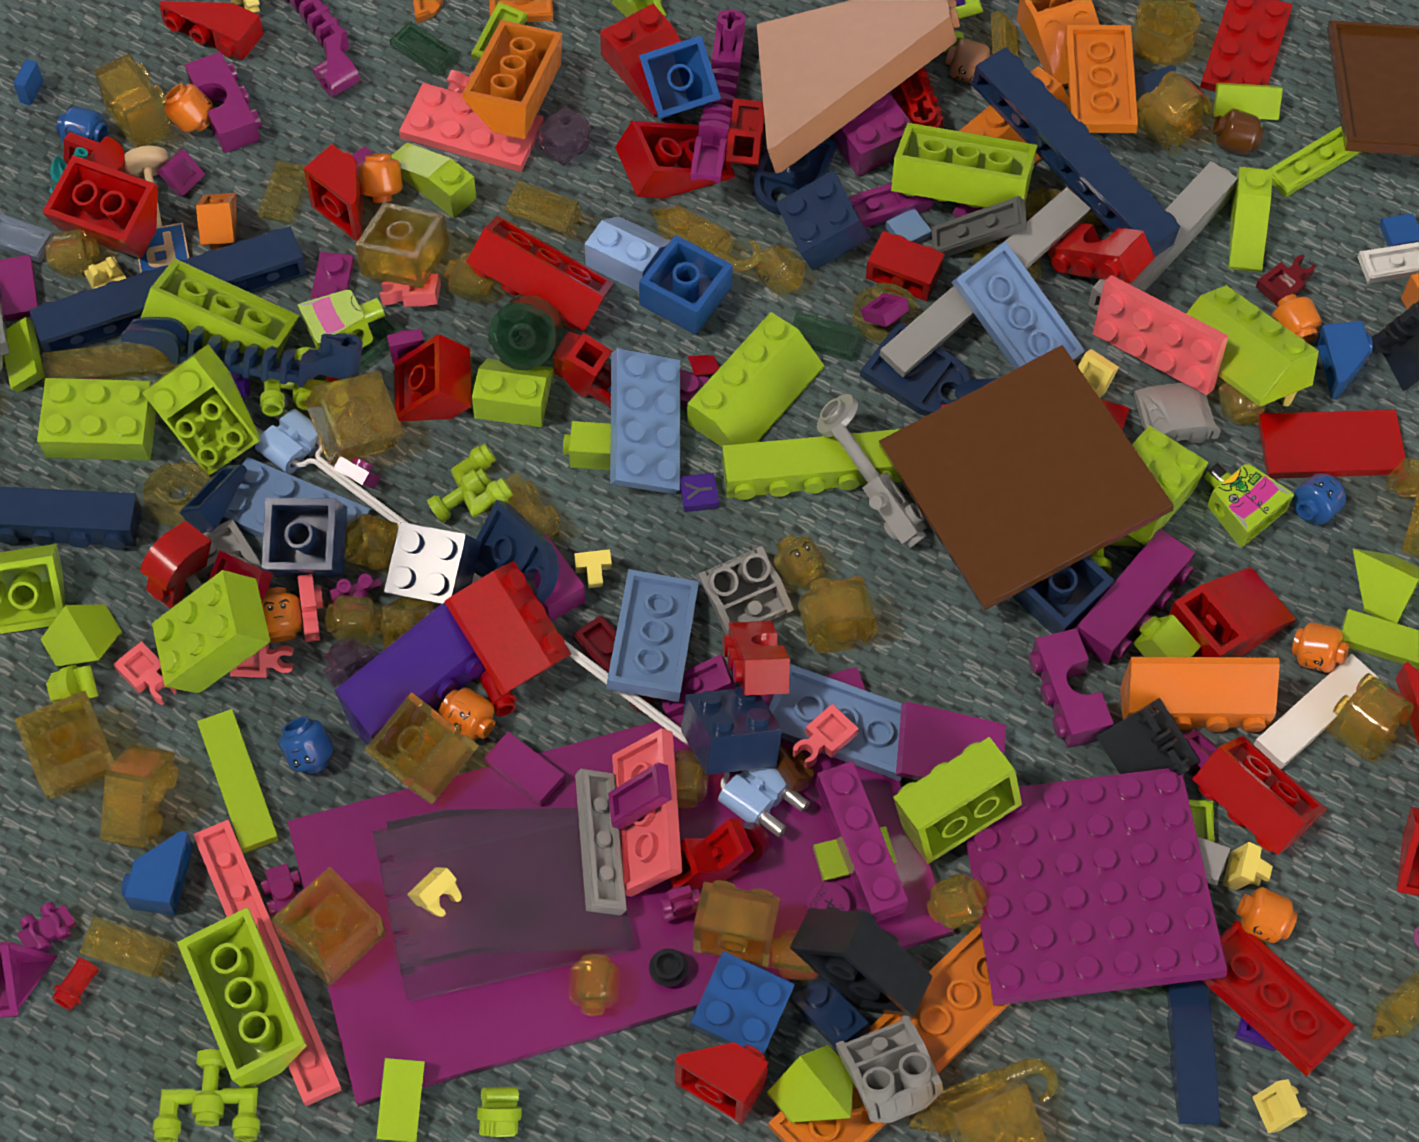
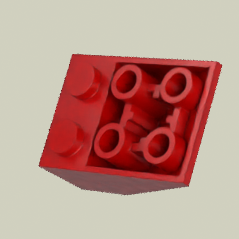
[1169,567,1297,657]

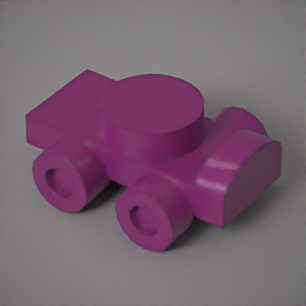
[330,574,382,603]
[261,863,307,920]
[660,885,702,922]
[16,902,77,952]

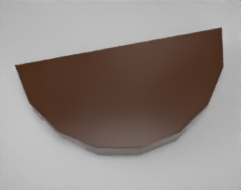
[775,738,815,791]

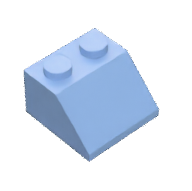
[585,216,670,292]

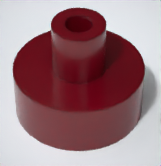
[742,822,770,863]

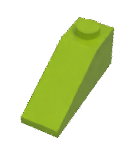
[392,142,477,218]
[1228,166,1272,273]

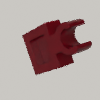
[1256,254,1316,306]

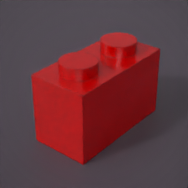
[865,231,945,302]

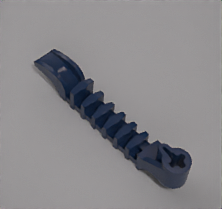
[121,317,363,387]

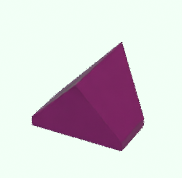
[0,942,58,1017]

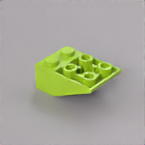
[143,344,261,476]

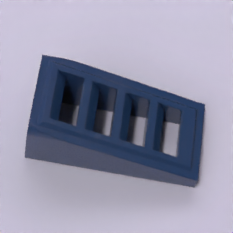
[180,465,247,533]

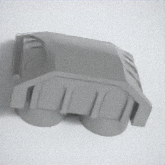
[1134,382,1221,443]
[696,546,794,635]
[836,1016,943,1123]

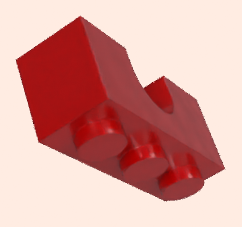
[1047,223,1155,283]
[722,621,790,695]

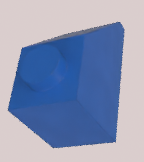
[1316,321,1373,399]
[121,831,193,916]

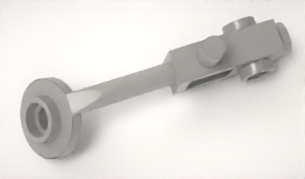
[817,394,927,548]

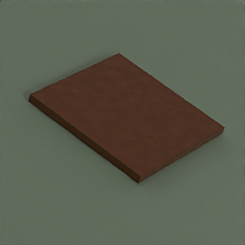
[1327,20,1419,156]
[879,345,1174,611]

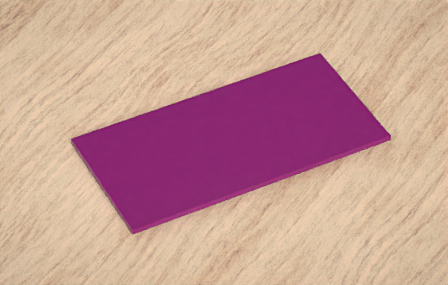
[287,667,954,1107]

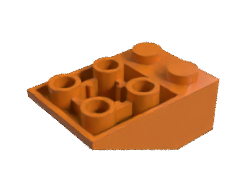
[1016,0,1100,87]

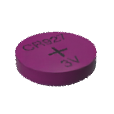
[806,882,850,911]

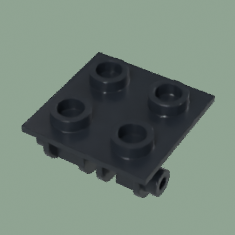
[1371,301,1419,391]
[1096,697,1200,776]

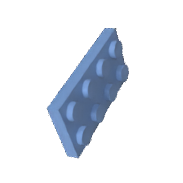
[951,241,1085,369]
[610,348,680,494]
[221,457,372,558]
[606,569,699,702]
[769,664,902,781]

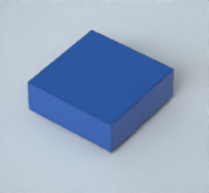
[13,59,43,105]
[1379,213,1419,247]

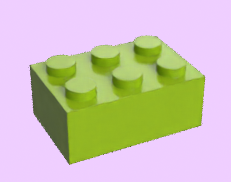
[37,378,157,461]
[1128,425,1209,546]
[152,570,271,693]
[893,737,1022,864]

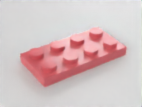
[399,83,544,172]
[1092,275,1229,395]
[612,728,682,897]

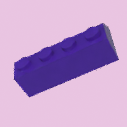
[335,602,485,755]

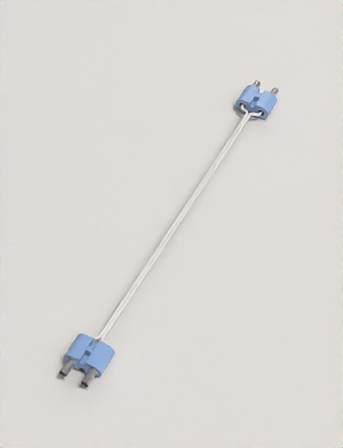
[255,408,810,837]

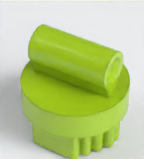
[46,665,98,708]
[477,1087,522,1137]

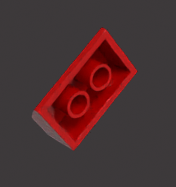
[42,155,158,259]
[444,561,571,695]
[1192,735,1327,855]

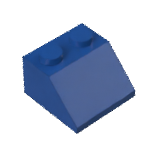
[639,35,721,120]

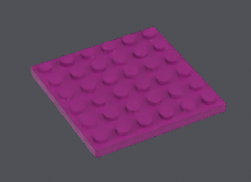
[965,768,1227,1006]

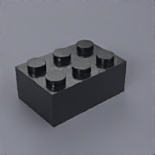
[790,907,933,1017]

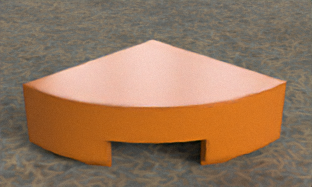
[413,0,444,23]

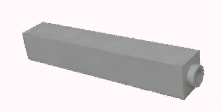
[1088,161,1238,311]

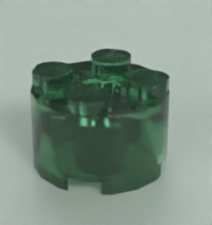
[488,295,563,370]

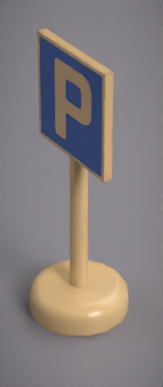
[124,146,190,273]

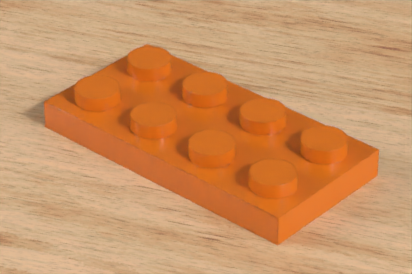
[1065,25,1138,133]

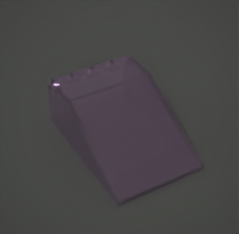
[373,808,636,1001]

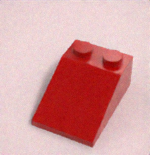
[600,3,681,118]
[615,121,735,198]

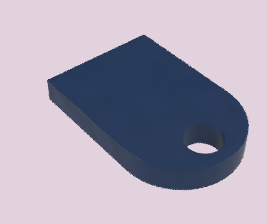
[753,139,838,215]
[860,321,970,416]
[475,500,559,603]

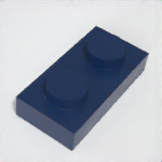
[790,975,871,1050]

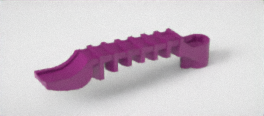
[284,0,360,98]
[690,9,746,183]

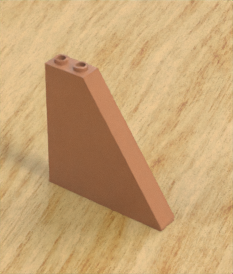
[757,0,960,173]

